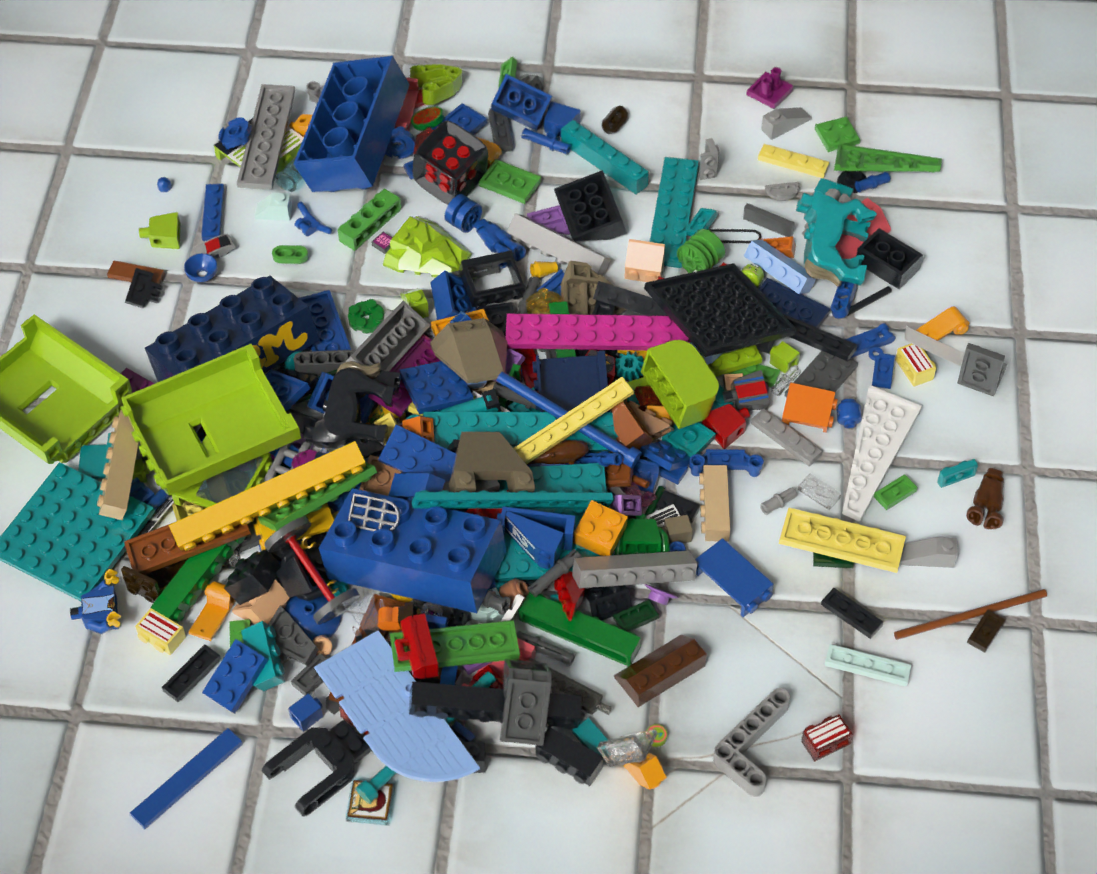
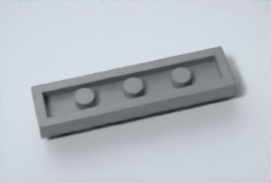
[751,408,822,466]

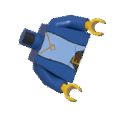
[70,569,121,634]

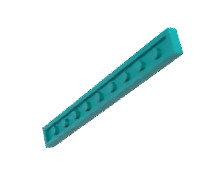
[412,490,613,509]

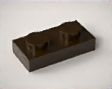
[967,610,1006,653]

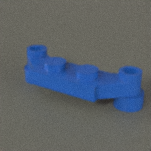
[689,449,764,477]

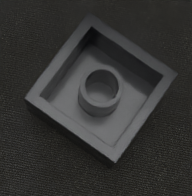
[224,549,281,605]

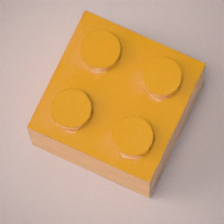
[573,500,628,556]

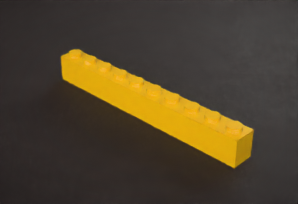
[169,441,366,551]

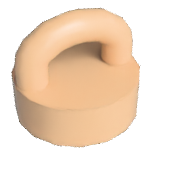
[313,635,332,656]

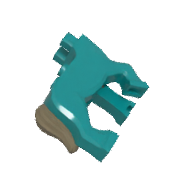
[796,191,877,287]

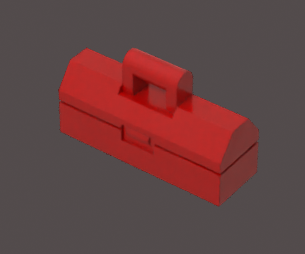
[394,613,438,679]

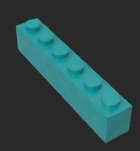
[561,120,649,195]

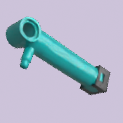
[405,389,502,420]

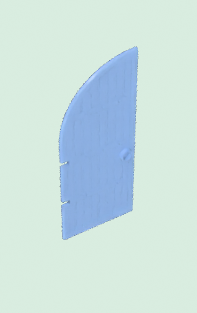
[314,630,480,782]

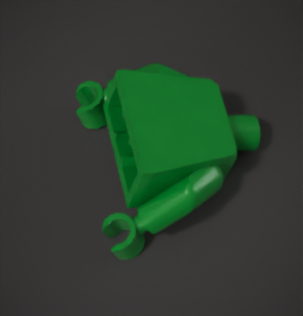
[613,514,670,556]

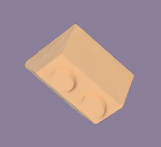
[625,239,665,282]
[232,580,290,625]

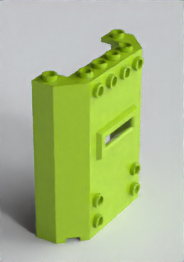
[0,314,132,464]
[120,344,301,495]

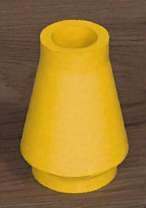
[530,261,558,279]

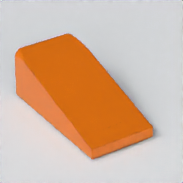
[759,237,796,258]

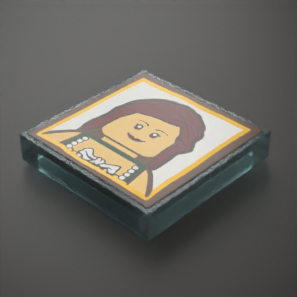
[345,779,396,826]

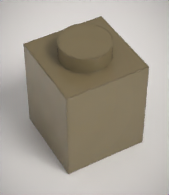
[661,515,692,546]

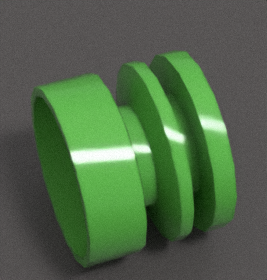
[677,229,725,273]

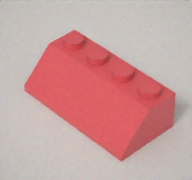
[835,198,891,259]

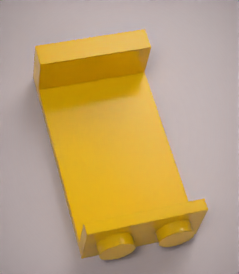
[253,503,334,551]

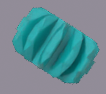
[615,351,644,381]

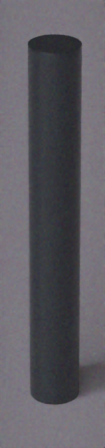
[847,286,892,316]

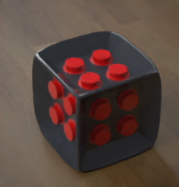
[413,120,488,205]

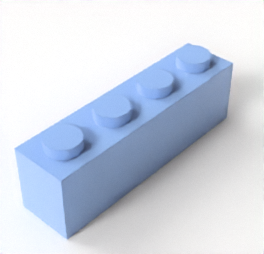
[744,239,816,294]

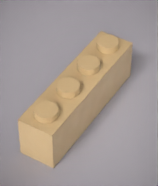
[699,465,730,541]

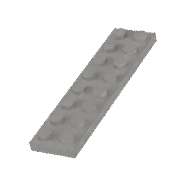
[237,84,295,190]

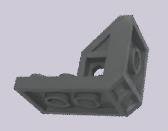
[957,343,1007,396]
[500,659,551,746]

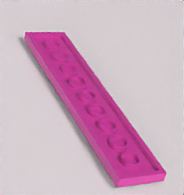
[506,314,691,350]

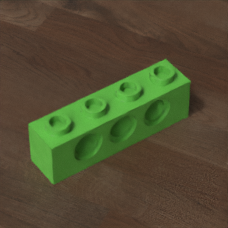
[337,188,401,251]

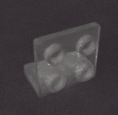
[597,729,657,767]

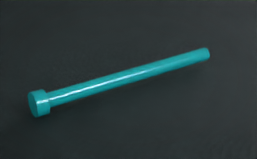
[355,672,496,804]

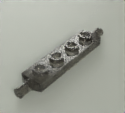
[514,658,613,715]

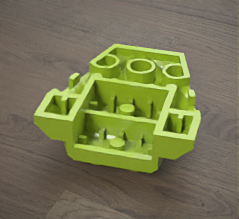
[383,216,472,277]

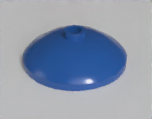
[284,596,341,641]

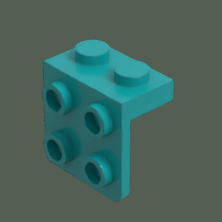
[78,433,112,479]

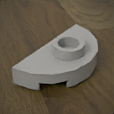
[765,182,799,200]

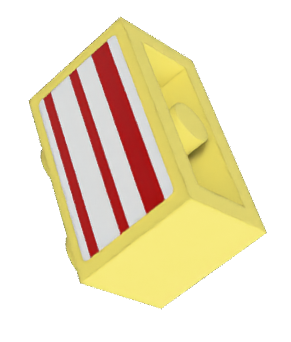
[895,344,936,387]
[135,608,186,655]

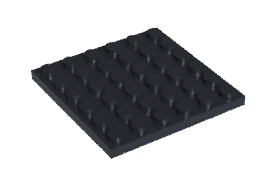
[644,263,797,357]

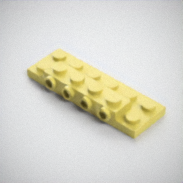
[779,508,906,573]

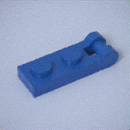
[845,323,896,358]

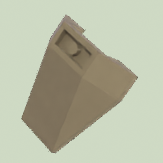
[430,318,507,384]

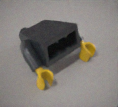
[276,536,339,601]

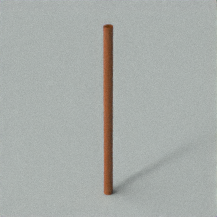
[894,589,1047,640]

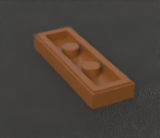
[107,260,165,284]

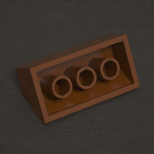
[614,635,707,707]

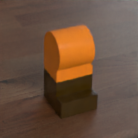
[378,602,417,631]

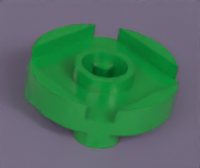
[348,299,385,334]

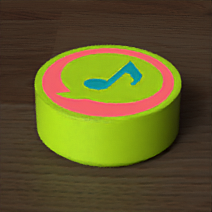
[646,724,667,747]

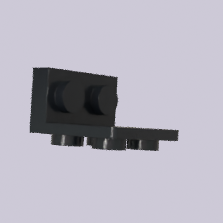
[584,585,632,621]

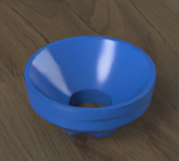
[184,253,217,282]

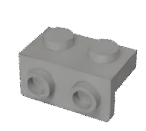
[699,138,719,180]

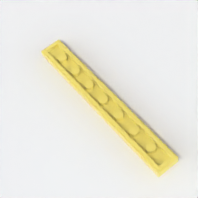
[513,377,634,464]

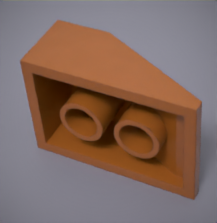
[612,399,654,450]

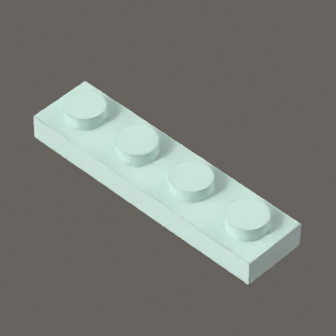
[825,644,911,686]

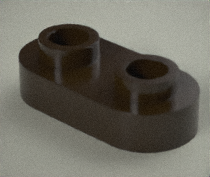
[602,106,628,134]

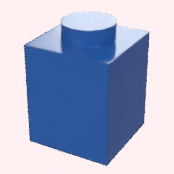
[288,693,323,732]

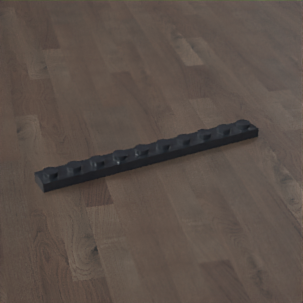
[593,281,775,354]

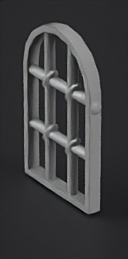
[348,493,400,531]

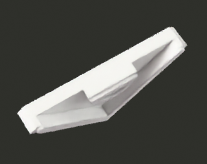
[500,594,525,622]

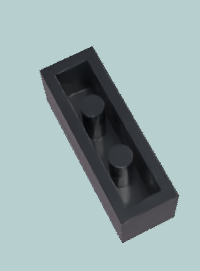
[535,726,604,786]

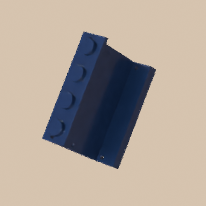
[532,351,610,412]

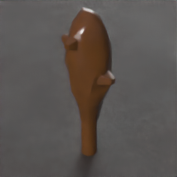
[526,440,589,465]

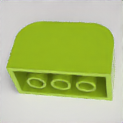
[641,340,719,429]

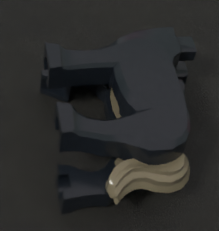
[303,361,402,459]

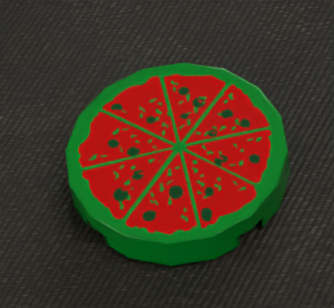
[411,106,444,130]

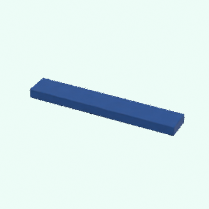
[130,728,243,830]

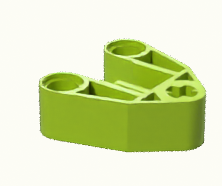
[410,64,462,105]

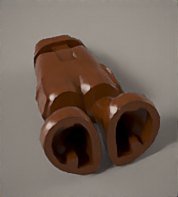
[966,468,1004,529]

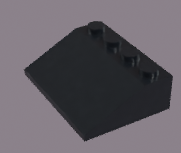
[554,170,627,241]

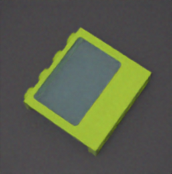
[172,435,273,508]

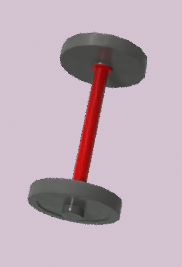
[264,516,360,625]

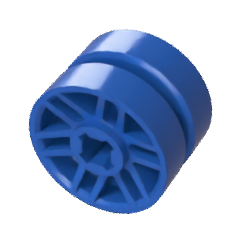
[444,194,482,233]

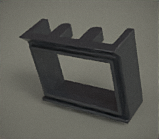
[459,250,526,308]

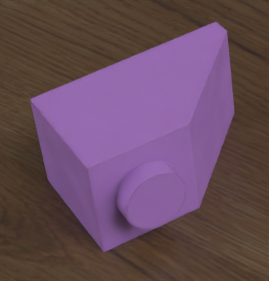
[610,495,642,516]

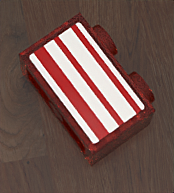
[801,714,853,762]

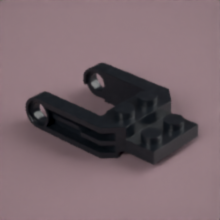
[262,719,371,817]

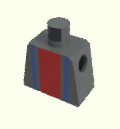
[723,370,770,410]

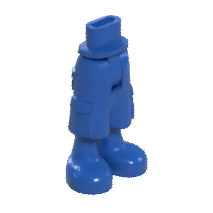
[474,219,526,268]

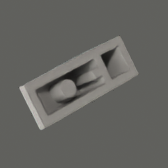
[761,107,812,140]
[899,537,958,568]

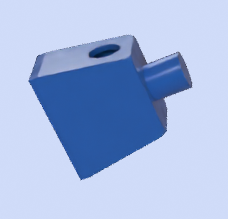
[544,101,581,138]

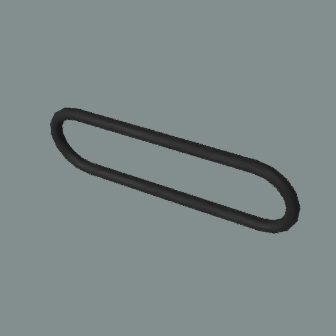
[708,229,762,243]

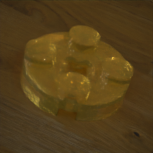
[526,288,563,314]

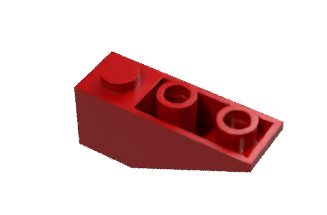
[554,571,586,621]

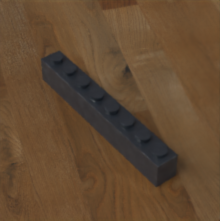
[409,681,581,729]

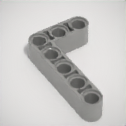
[713,688,790,797]

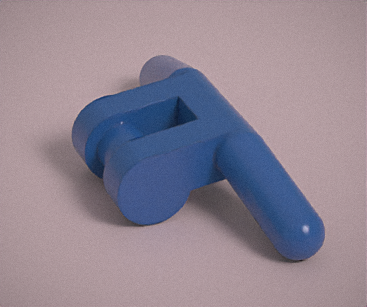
[294,202,332,236]

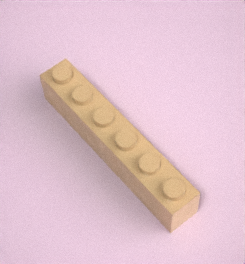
[97,410,139,520]

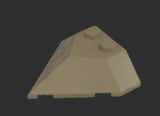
[561,261,626,315]

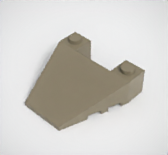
[449,432,535,492]

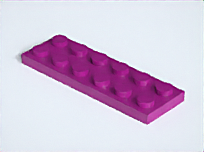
[368,334,441,417]

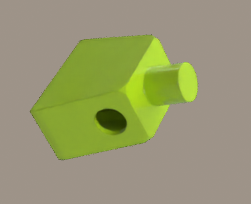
[139,212,181,249]

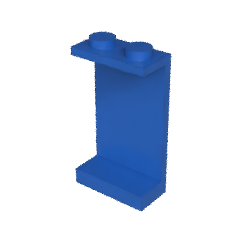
[497,506,575,551]
[695,538,774,617]

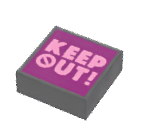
[371,231,393,254]

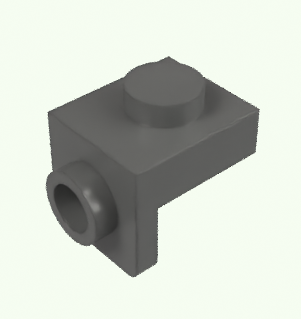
[519,74,544,91]

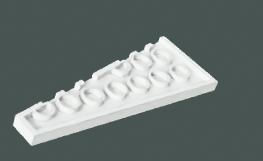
[842,385,922,522]

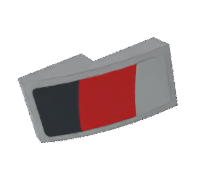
[193,234,235,257]

